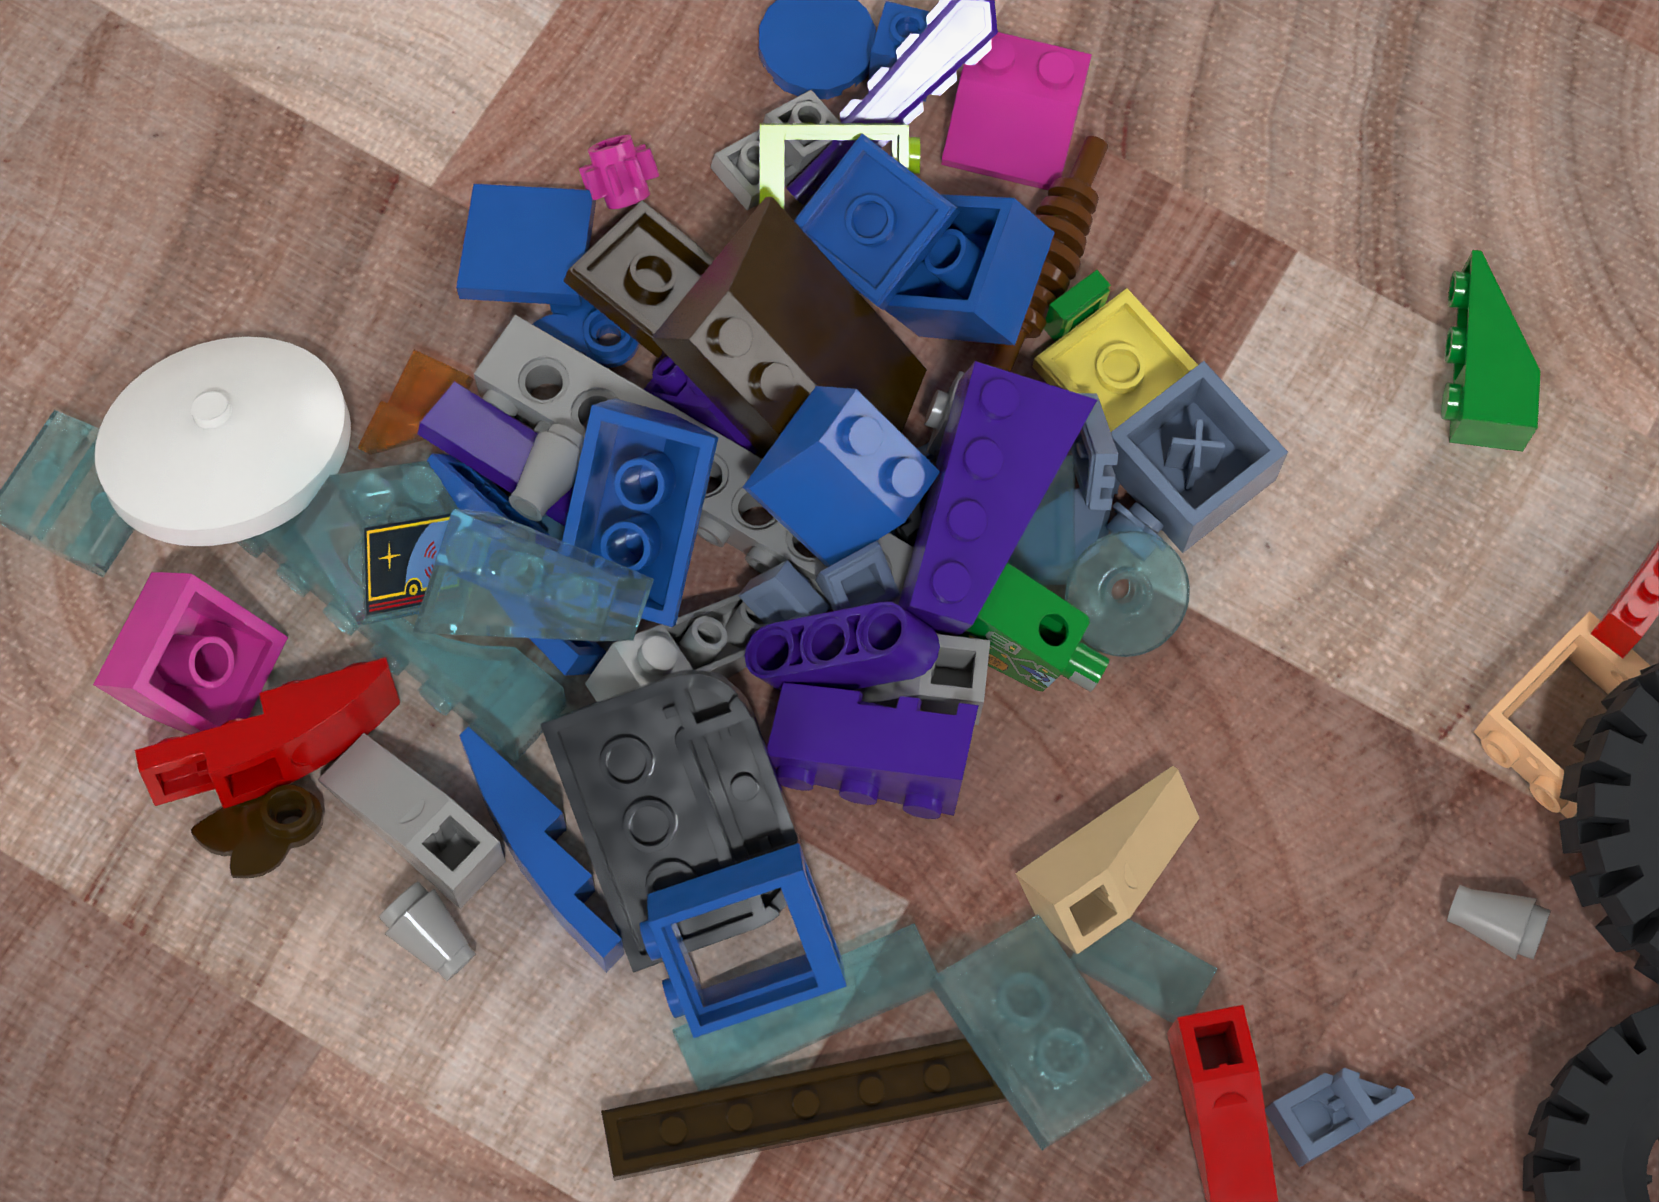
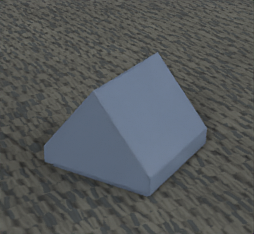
[815,541,900,611]

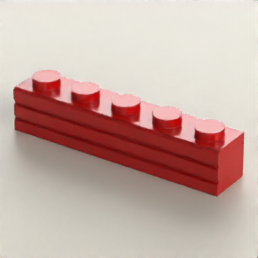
[1590,541,1659,659]

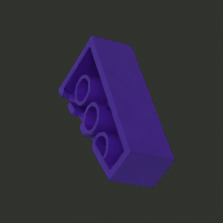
[898,361,1097,636]

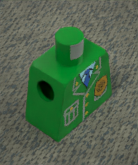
[958,563,1110,692]

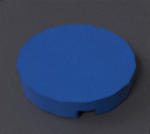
[759,0,876,100]

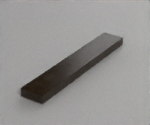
[601,1032,1010,1181]

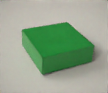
[1044,270,1111,342]

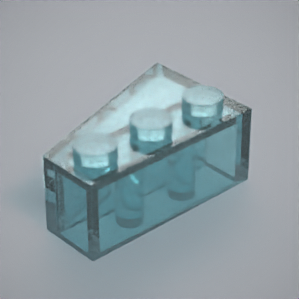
[412,509,654,641]

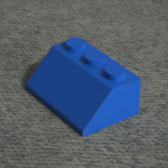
[551,398,719,627]

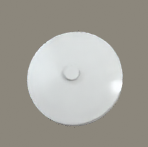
[95,337,351,546]

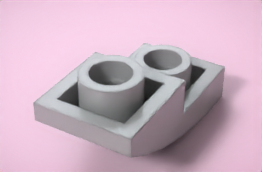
[710,90,840,211]

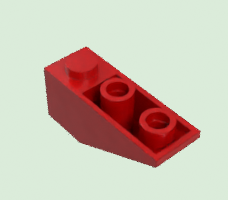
[1167,1005,1278,1202]

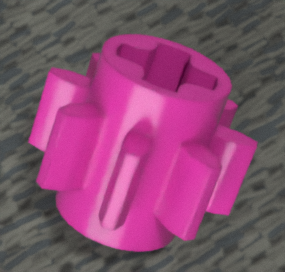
[579,135,659,209]

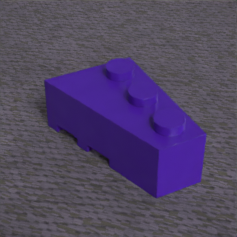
[767,682,979,819]

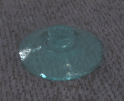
[1065,531,1190,657]

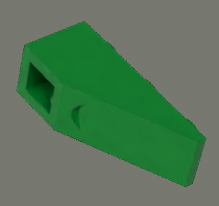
[1441,250,1541,452]

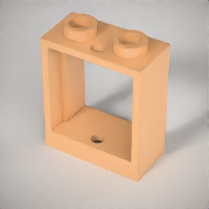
[1474,611,1650,819]

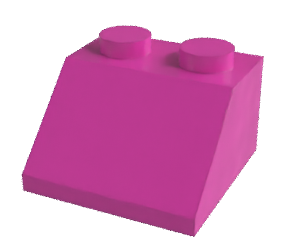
[941,32,1092,190]
[93,572,288,734]

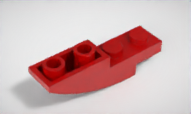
[135,657,400,809]

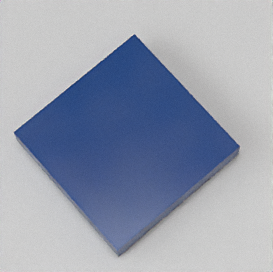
[794,134,961,311]
[456,184,596,306]

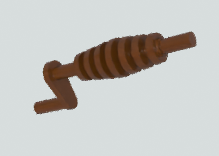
[983,136,1108,372]

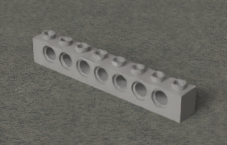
[474,315,914,611]

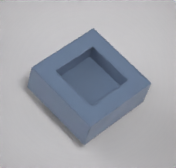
[738,560,830,625]

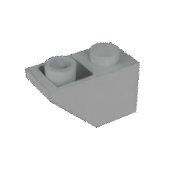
[853,634,990,725]

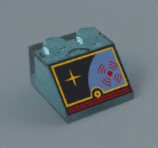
[295,461,461,626]

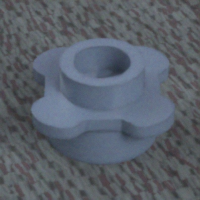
[1106,502,1166,559]

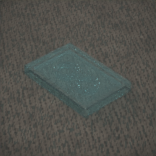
[929,914,1152,1151]

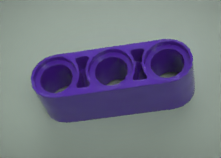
[744,602,940,691]

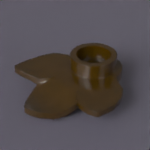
[191,785,324,879]

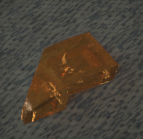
[358,349,474,455]

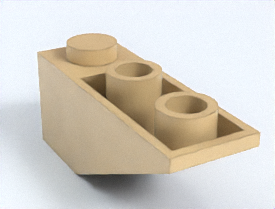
[1015,766,1199,954]

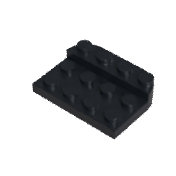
[540,670,803,973]

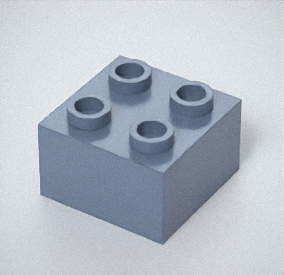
[1111,361,1288,553]

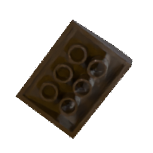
[651,197,927,457]

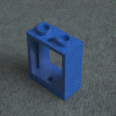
[639,843,847,1038]

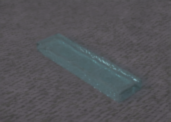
[672,923,942,1091]

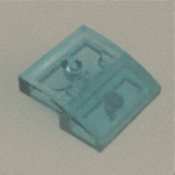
[0,410,135,577]

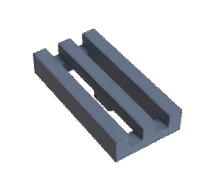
[1068,393,1118,510]

